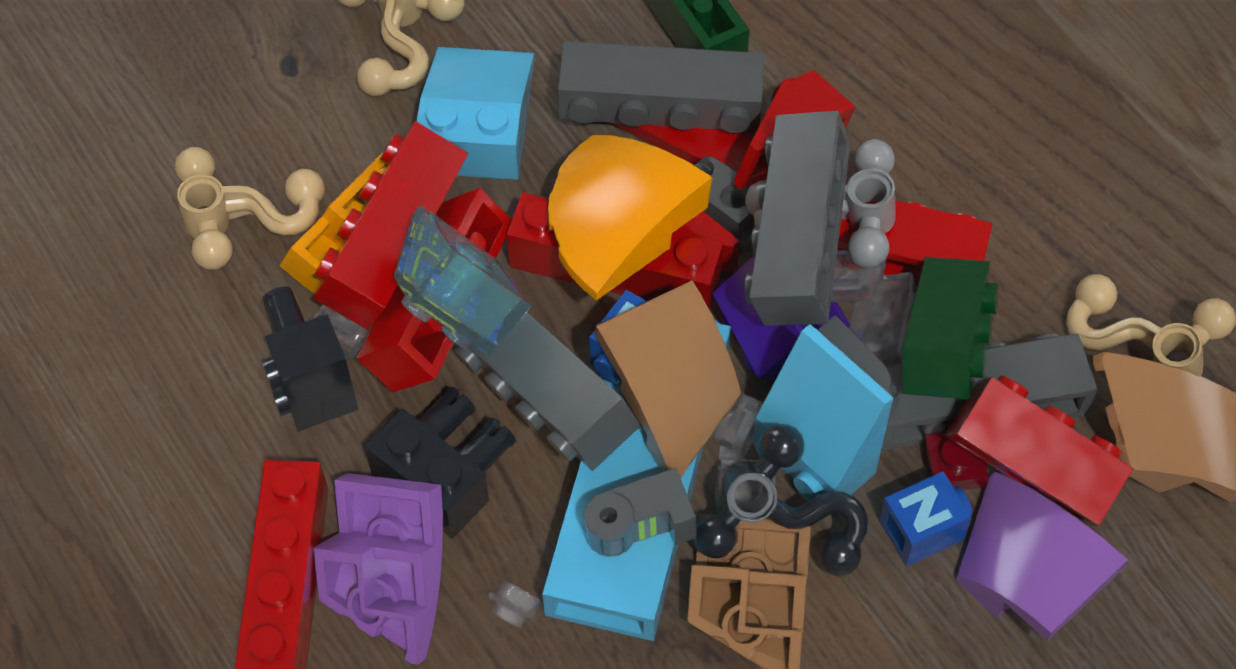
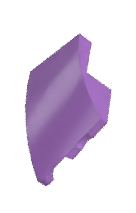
[956,471,1128,642]
[314,473,443,665]

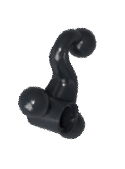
[694,424,868,577]

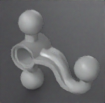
[745,139,896,269]

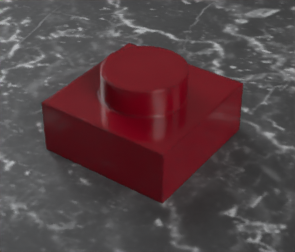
[923,432,989,490]

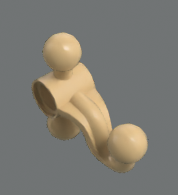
[338,0,465,96]
[175,147,325,270]
[1066,274,1236,377]

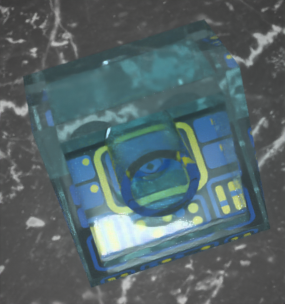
[394,205,532,356]

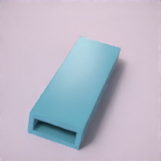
[542,320,731,641]

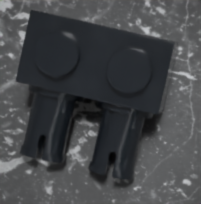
[261,286,359,432]
[365,387,516,539]

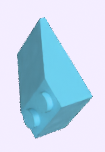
[417,47,535,180]
[753,324,893,501]

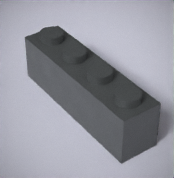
[558,41,765,133]
[745,111,851,326]
[454,283,641,471]
[881,333,1098,451]

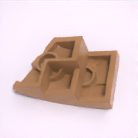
[594,280,741,479]
[1093,352,1236,502]
[687,514,811,669]

